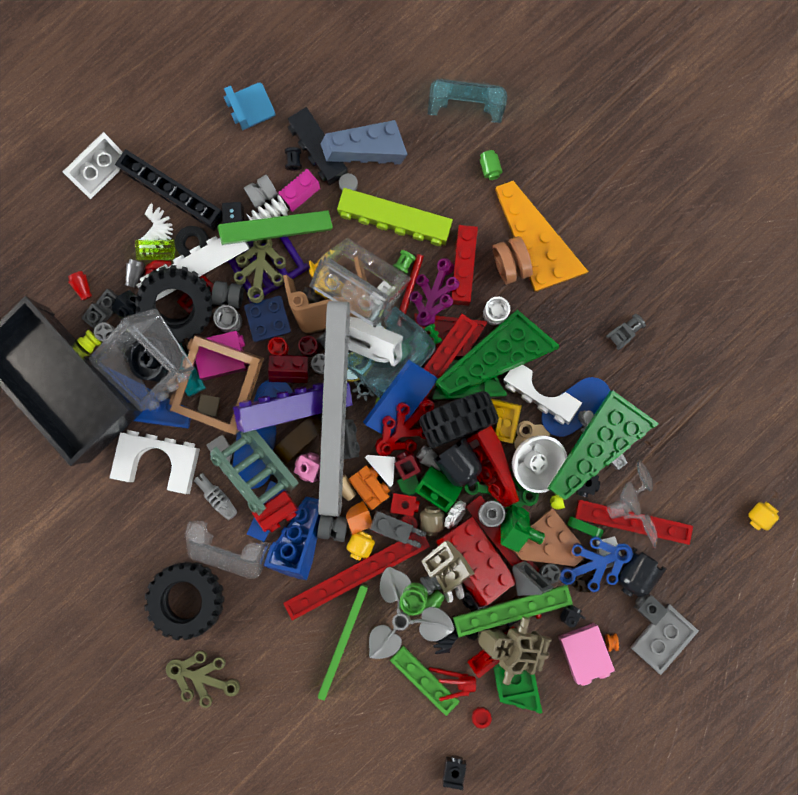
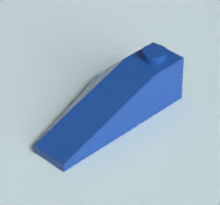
[264,497,321,580]

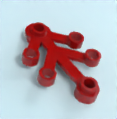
[375,397,434,456]

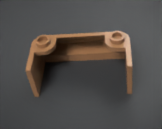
[283,256,373,334]

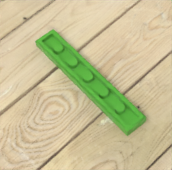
[217,210,333,245]
[318,584,368,701]
[453,584,573,637]

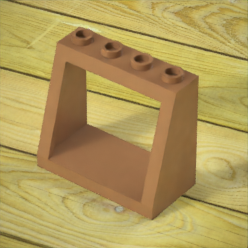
[169,336,264,435]

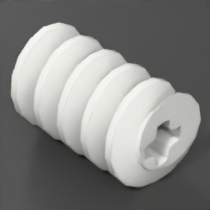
[247,195,289,220]

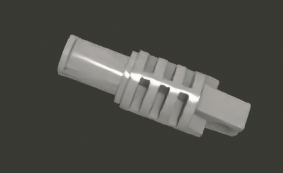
[194,473,237,521]

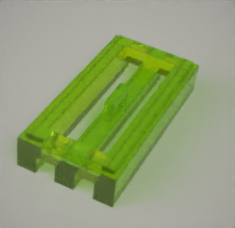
[135,240,175,260]

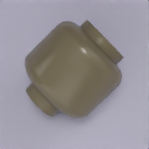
[420,506,445,536]

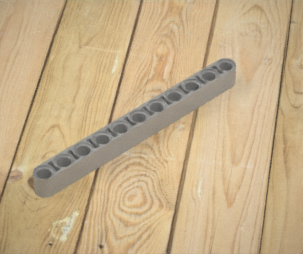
[319,301,350,517]

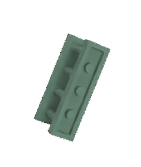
[210,430,299,515]

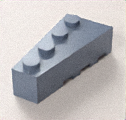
[320,120,408,164]

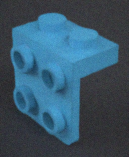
[224,83,275,130]

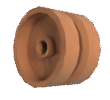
[493,236,533,285]

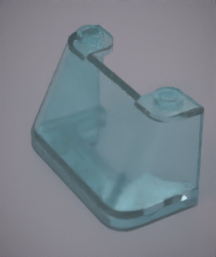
[428,77,507,123]
[348,306,436,399]

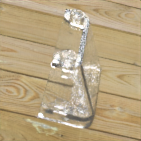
[185,520,271,579]

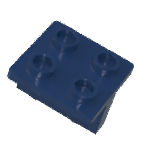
[244,296,291,342]

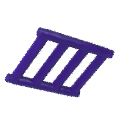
[226,236,310,303]

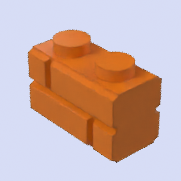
[348,465,390,510]

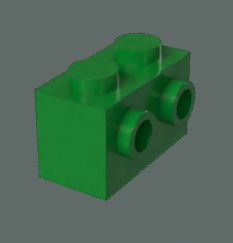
[414,466,463,513]

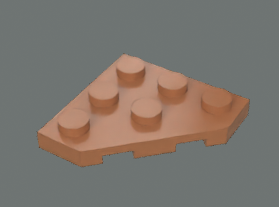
[512,508,585,566]

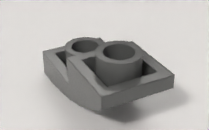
[82,289,118,329]

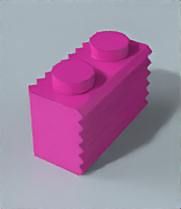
[279,169,320,212]

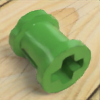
[392,250,416,275]

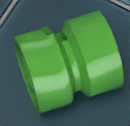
[400,583,428,616]

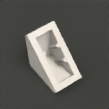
[365,455,395,487]

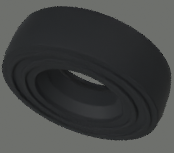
[175,226,209,258]

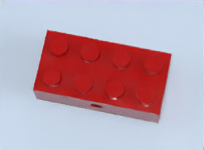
[435,517,516,607]

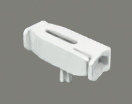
[348,317,403,367]

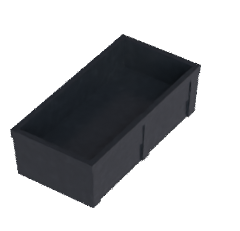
[0,296,142,466]

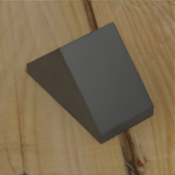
[513,561,553,596]

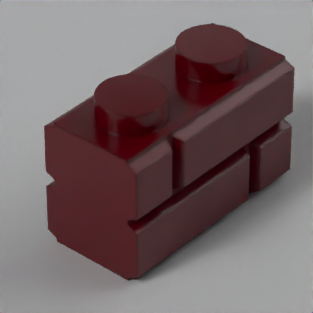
[268,355,308,383]

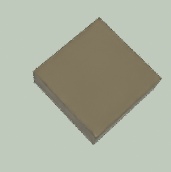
[197,394,221,417]

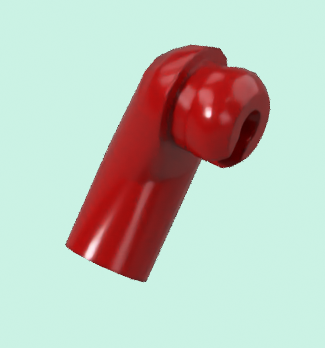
[144,260,171,275]

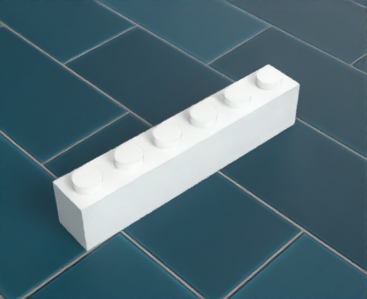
[137,236,250,301]

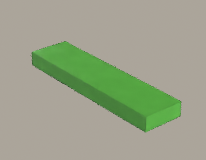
[390,645,460,716]

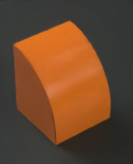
[346,501,372,535]

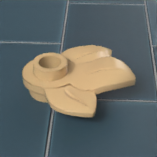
[514,421,550,449]

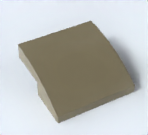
[421,540,474,594]

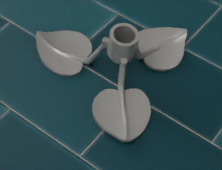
[369,567,454,659]

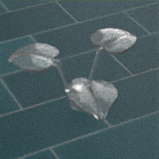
[607,460,657,550]

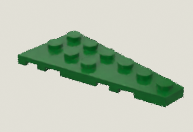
[436,310,559,397]
[547,391,659,500]

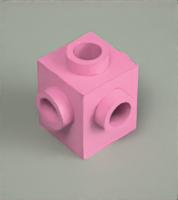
[294,452,321,483]

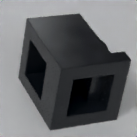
[442,755,467,790]

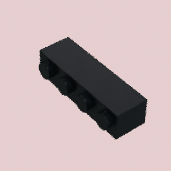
[287,107,348,186]

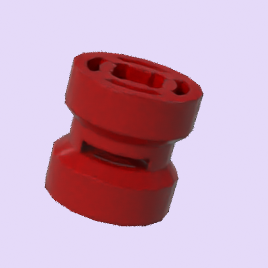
[268,337,289,355]

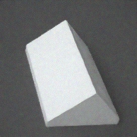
[62,132,123,199]

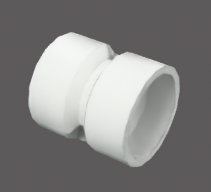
[483,297,510,326]

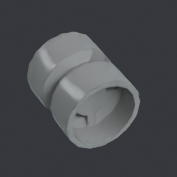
[244,175,278,209]
[213,305,243,333]
[478,501,505,527]

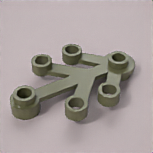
[234,239,286,303]
[166,650,240,708]

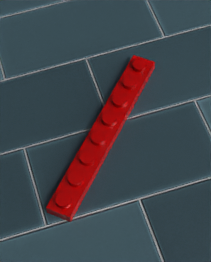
[283,529,430,620]

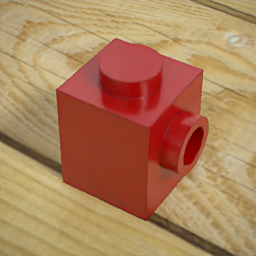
[390,493,420,516]

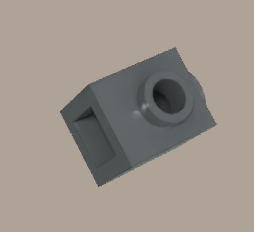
[634,594,668,626]

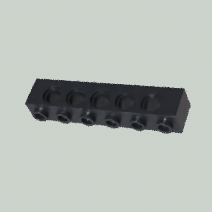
[115,149,223,231]

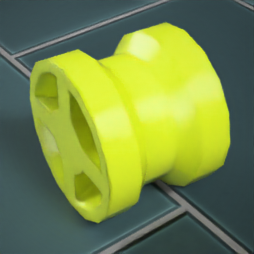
[77,329,102,354]

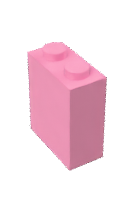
[558,623,615,686]

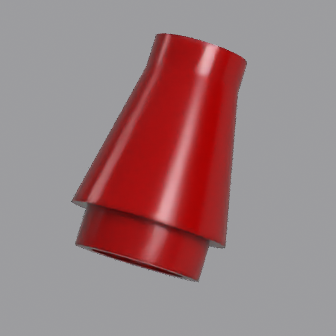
[68,271,92,301]

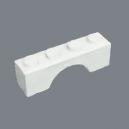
[504,365,582,425]

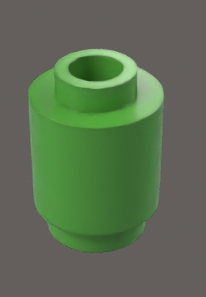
[480,150,503,180]

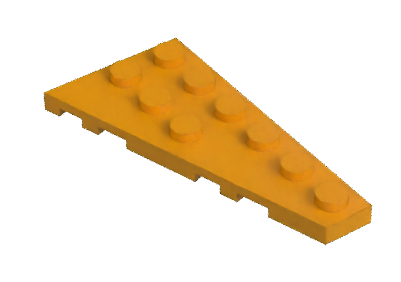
[495,181,589,292]

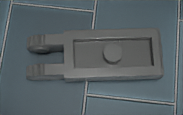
[369,511,426,548]

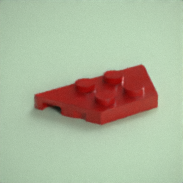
[414,313,487,357]

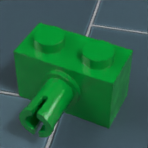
[501,505,545,552]

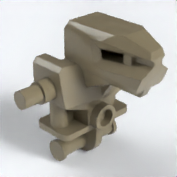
[478,616,552,685]

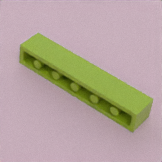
[337,188,453,246]

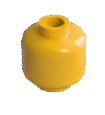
[748,502,779,530]
[346,531,375,561]

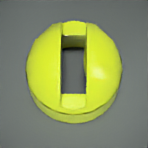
[550,494,565,510]

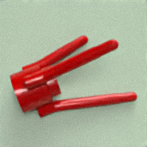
[428,667,476,701]

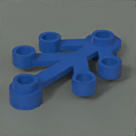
[560,536,633,592]

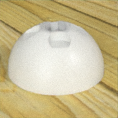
[512,435,567,493]

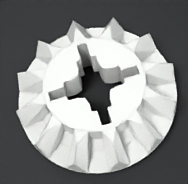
[444,500,466,529]

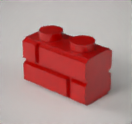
[252,490,299,533]

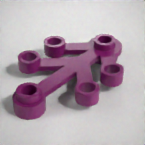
[409,258,460,327]

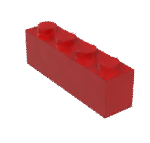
[451,225,478,306]

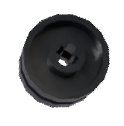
[129,338,180,382]

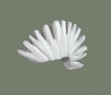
[138,203,173,254]

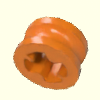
[605,633,619,652]

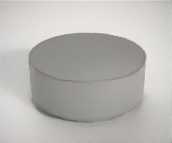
[339,173,358,191]

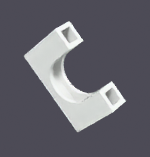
[110,430,200,494]

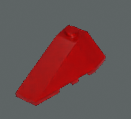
[467,426,519,508]

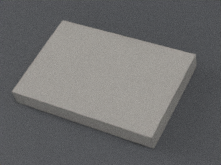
[630,604,699,675]

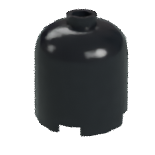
[433,438,482,487]
[618,547,667,597]

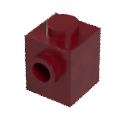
[394,451,421,481]

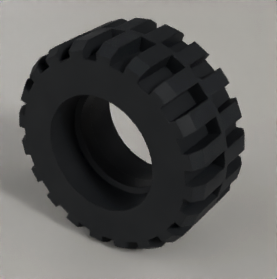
[135,265,212,343]
[419,391,499,448]
[144,562,224,640]

